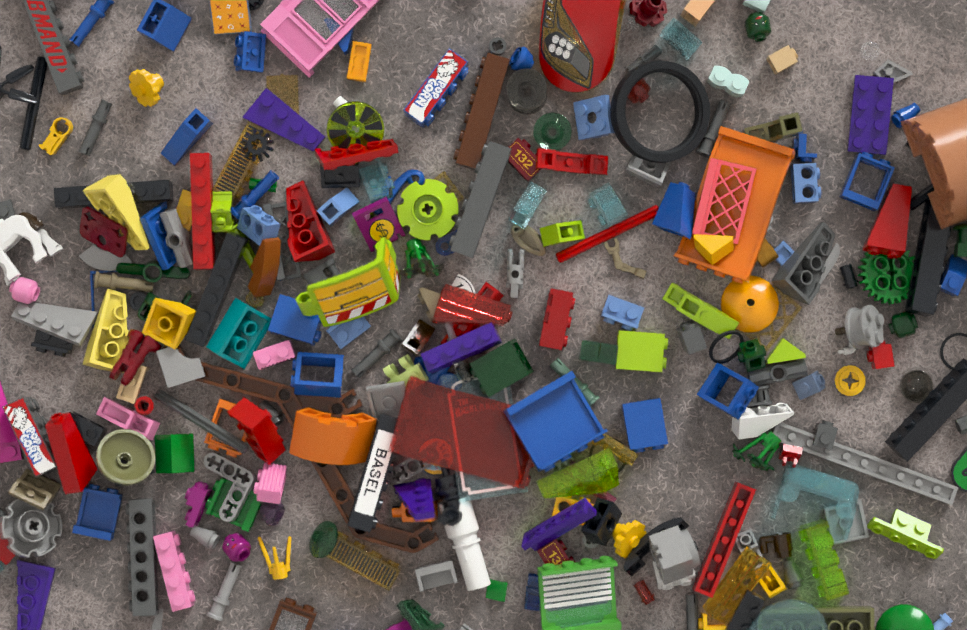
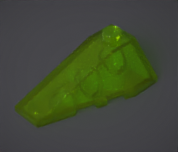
[536,448,619,499]

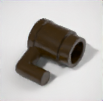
[759,532,793,558]

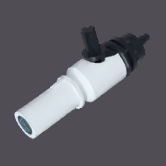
[435,459,491,591]

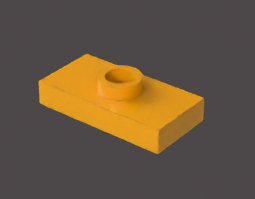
[347,41,372,82]

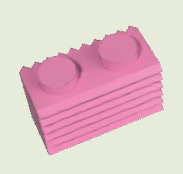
[253,340,297,370]
[254,463,287,504]

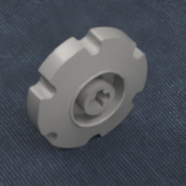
[0,499,63,558]

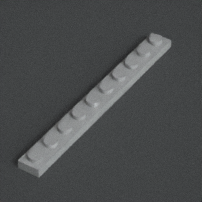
[772,422,958,505]

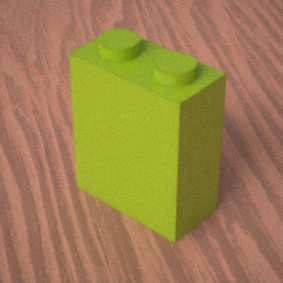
[615,330,668,372]

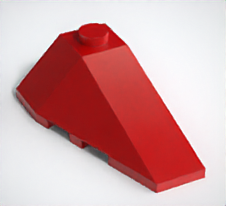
[286,180,335,262]

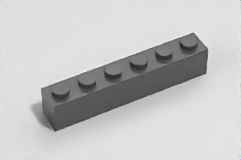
[449,141,512,258]

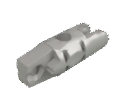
[506,249,525,299]

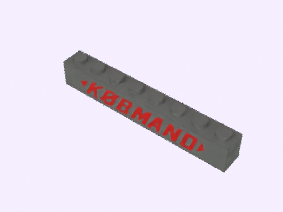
[23,0,85,96]

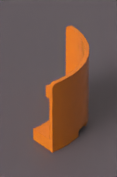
[289,407,377,465]

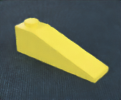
[83,174,149,250]
[83,289,129,373]

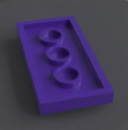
[847,75,894,155]

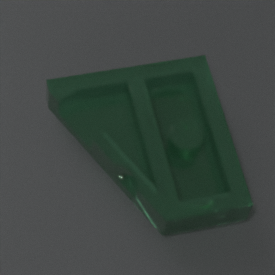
[397,599,445,630]

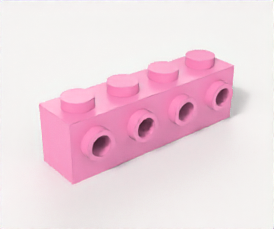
[153,530,196,612]

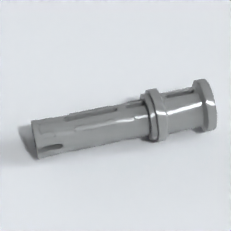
[206,562,242,621]

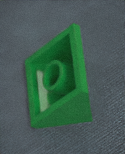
[155,433,195,473]

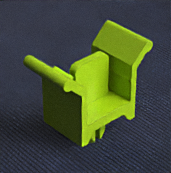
[211,191,235,232]

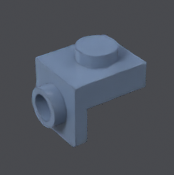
[792,371,826,400]

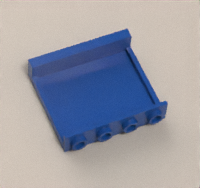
[503,371,607,472]

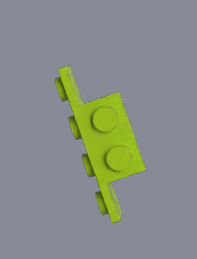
[867,509,944,559]

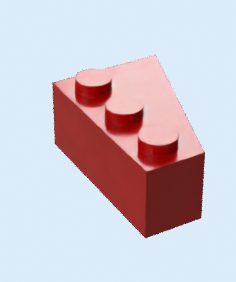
[227,397,286,465]

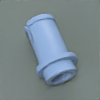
[933,613,953,630]

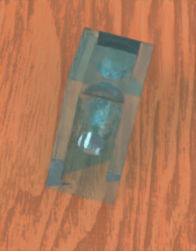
[659,17,703,60]
[508,181,547,229]
[587,182,629,228]

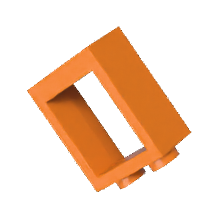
[204,399,247,457]

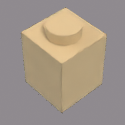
[766,45,798,75]

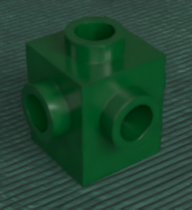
[737,338,766,372]

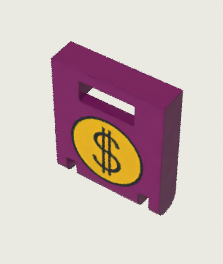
[352,197,406,253]

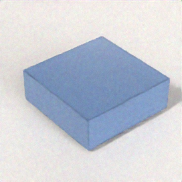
[774,240,794,266]

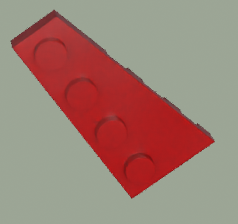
[314,139,399,170]

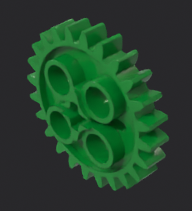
[858,250,915,305]

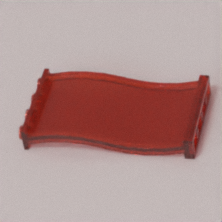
[388,376,534,490]

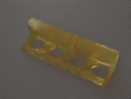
[703,546,772,624]

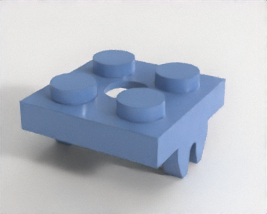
[573,95,615,140]

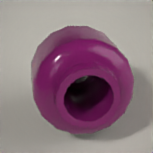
[222,533,251,562]

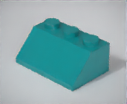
[206,297,272,369]

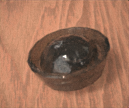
[900,369,933,403]

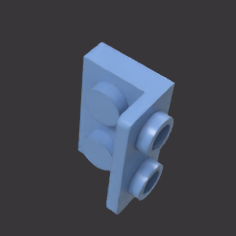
[601,295,644,331]
[326,316,371,349]

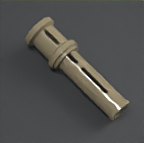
[94,271,154,293]

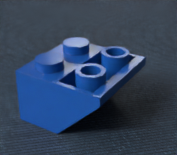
[137,0,192,52]

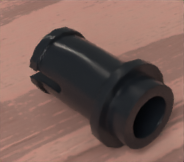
[840,264,859,289]

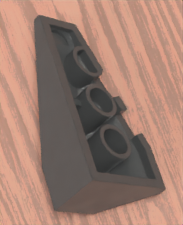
[771,222,836,305]

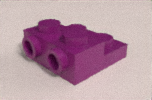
[185,481,212,528]

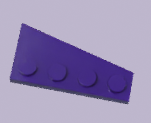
[17,559,56,630]

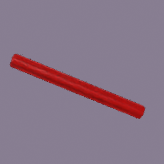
[556,205,659,263]

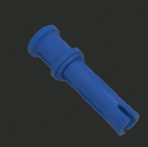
[69,0,115,47]
[231,170,280,220]

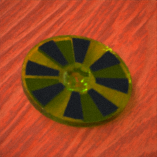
[327,101,384,149]

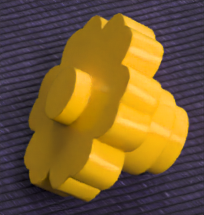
[129,69,164,107]
[611,520,646,558]

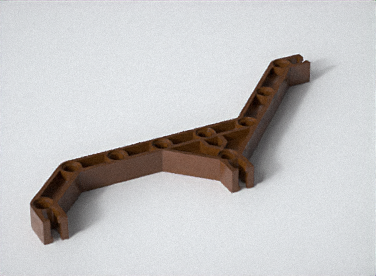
[160,344,440,553]

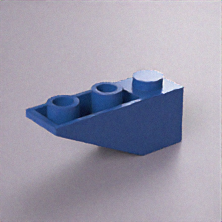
[161,108,213,166]

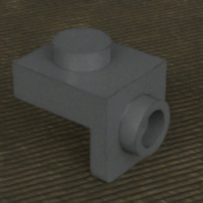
[812,420,838,450]

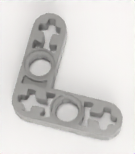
[204,453,256,522]

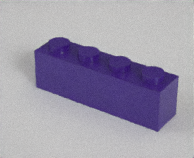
[421,323,502,374]

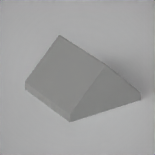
[625,155,671,188]

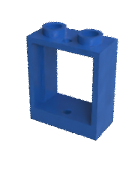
[839,152,895,211]
[291,352,344,398]
[697,362,759,420]

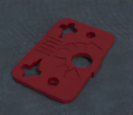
[80,207,128,258]

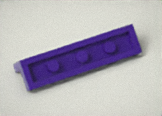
[521,498,597,551]

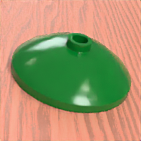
[876,604,934,630]

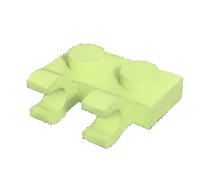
[383,354,429,392]

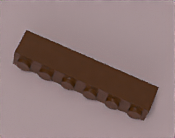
[453,53,510,170]

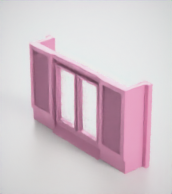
[260,0,379,78]

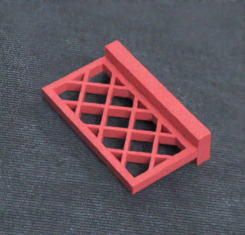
[692,158,756,244]

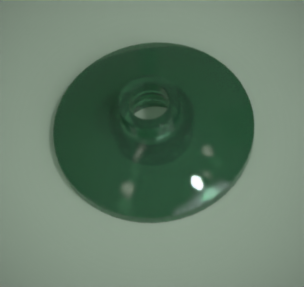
[533,113,572,150]
[309,521,338,559]

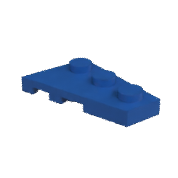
[140,202,177,270]

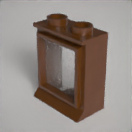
[269,597,318,630]

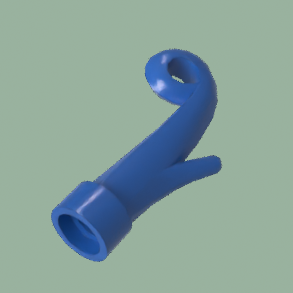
[373,169,425,215]

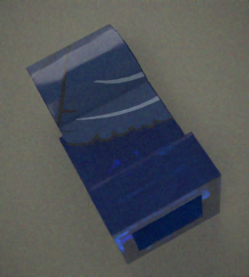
[524,573,540,611]

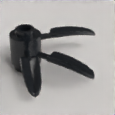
[0,45,39,104]

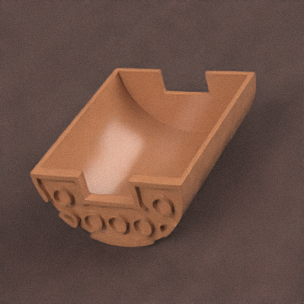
[901,98,967,230]

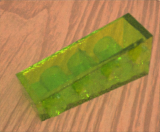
[798,519,849,601]

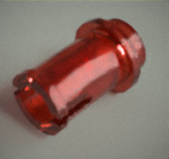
[633,579,655,605]

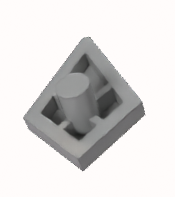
[873,59,913,83]

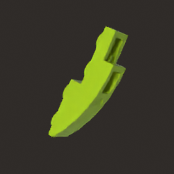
[662,282,739,339]

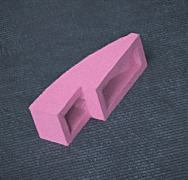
[96,397,160,440]

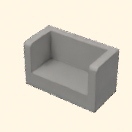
[415,559,458,592]

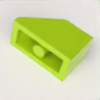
[540,220,585,247]

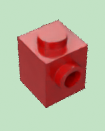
[866,341,895,369]

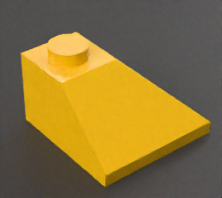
[142,298,196,349]

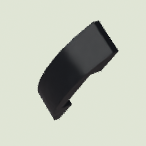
[623,517,689,577]

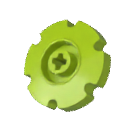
[397,179,459,241]

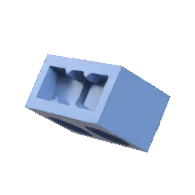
[791,163,821,204]
[237,205,280,246]

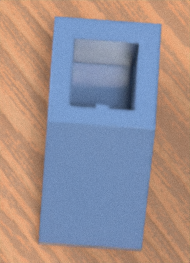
[317,188,359,227]

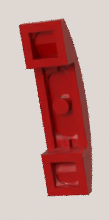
[536,148,608,175]

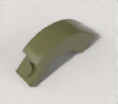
[744,112,803,142]

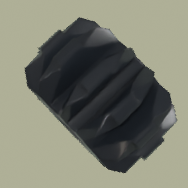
[241,129,274,162]

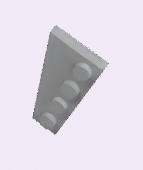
[11,302,98,347]

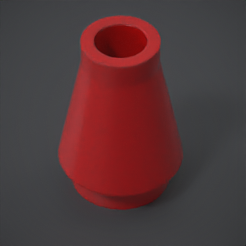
[134,396,154,416]

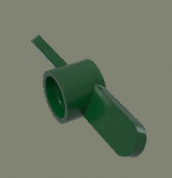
[116,260,190,282]

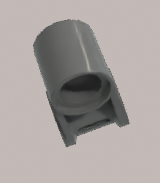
[734,385,772,407]

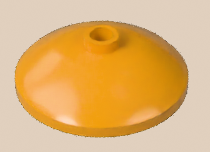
[721,275,779,333]

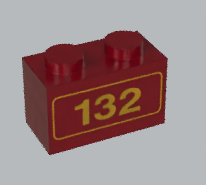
[508,138,542,182]
[537,539,575,584]

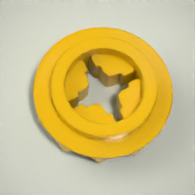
[834,365,866,396]

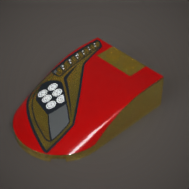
[539,0,626,93]

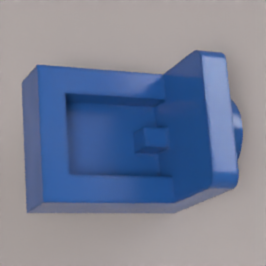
[792,134,817,163]

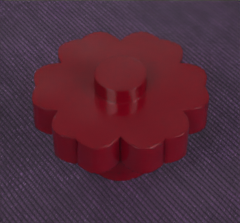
[629,0,667,27]

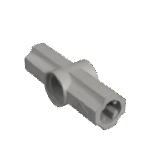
[160,208,193,268]

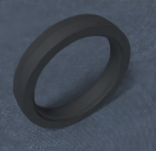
[610,60,710,163]

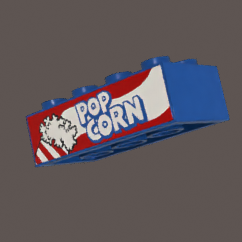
[403,48,469,128]

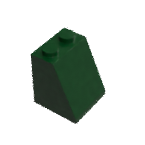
[470,338,534,397]

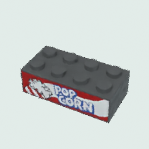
[2,397,57,477]

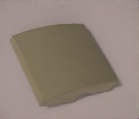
[8,468,61,510]

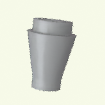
[190,526,220,549]

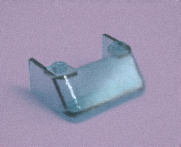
[770,464,859,541]

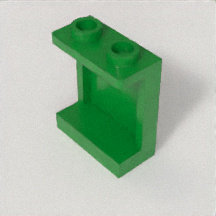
[205,478,262,532]

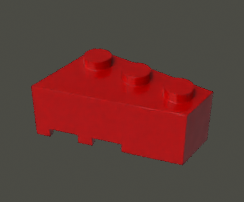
[539,288,575,350]

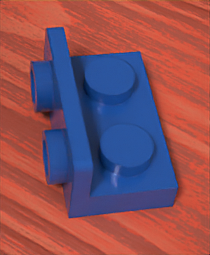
[234,31,266,73]

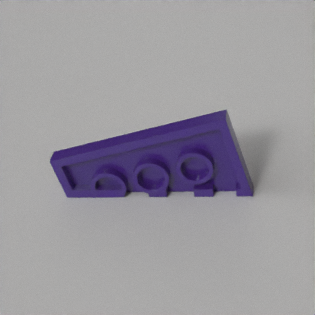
[242,88,325,152]
[393,478,435,521]

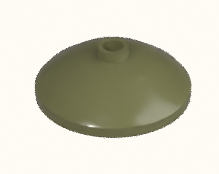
[96,429,155,485]

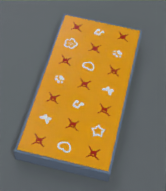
[209,0,252,35]

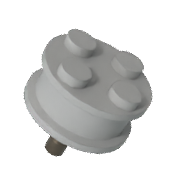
[835,305,884,350]

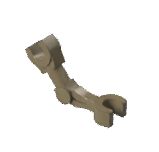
[604,238,647,279]

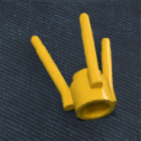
[257,536,291,580]

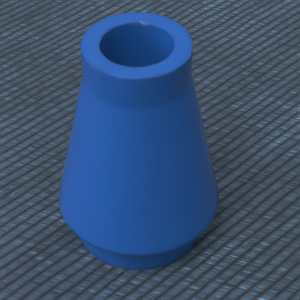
[891,103,920,128]

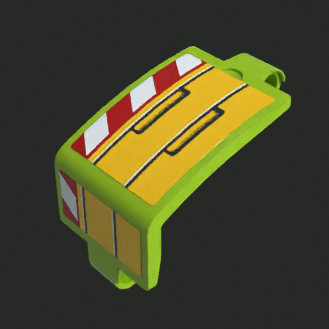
[295,237,401,327]

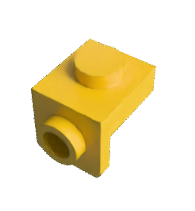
[698,613,727,630]

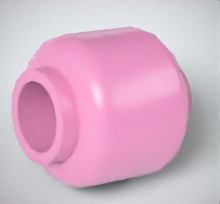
[9,277,40,304]

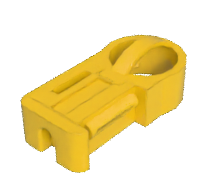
[39,117,73,155]

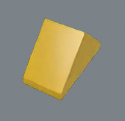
[694,234,734,265]
[753,561,787,599]

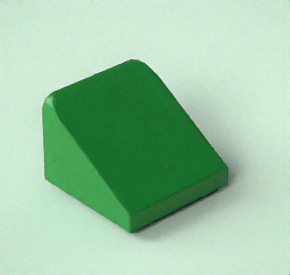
[486,579,508,602]

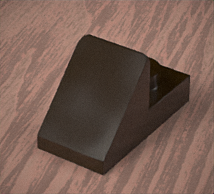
[401,319,436,356]

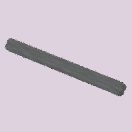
[154,390,249,453]

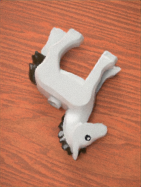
[0,212,63,286]

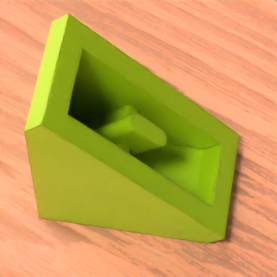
[765,338,806,364]

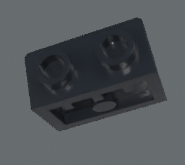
[320,162,360,188]
[31,330,74,357]

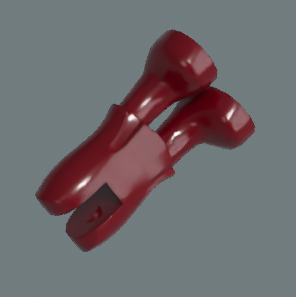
[109,329,161,386]

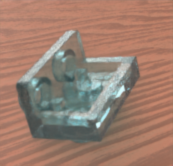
[359,157,395,204]

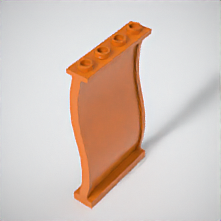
[674,126,796,284]

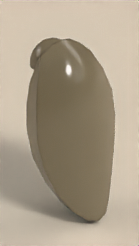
[511,223,546,256]

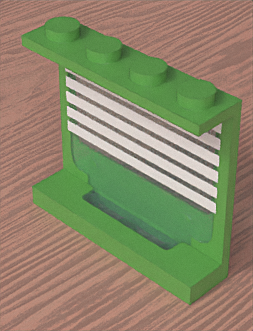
[537,556,622,630]

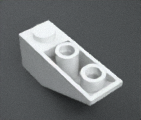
[731,403,794,439]

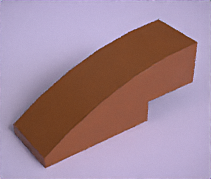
[247,237,281,297]

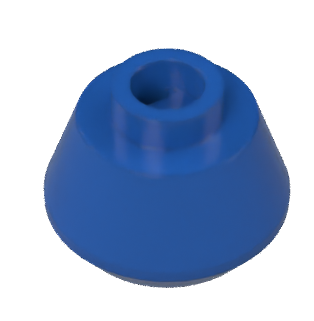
[509,46,534,72]

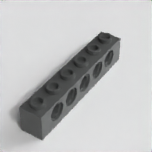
[126,498,159,616]

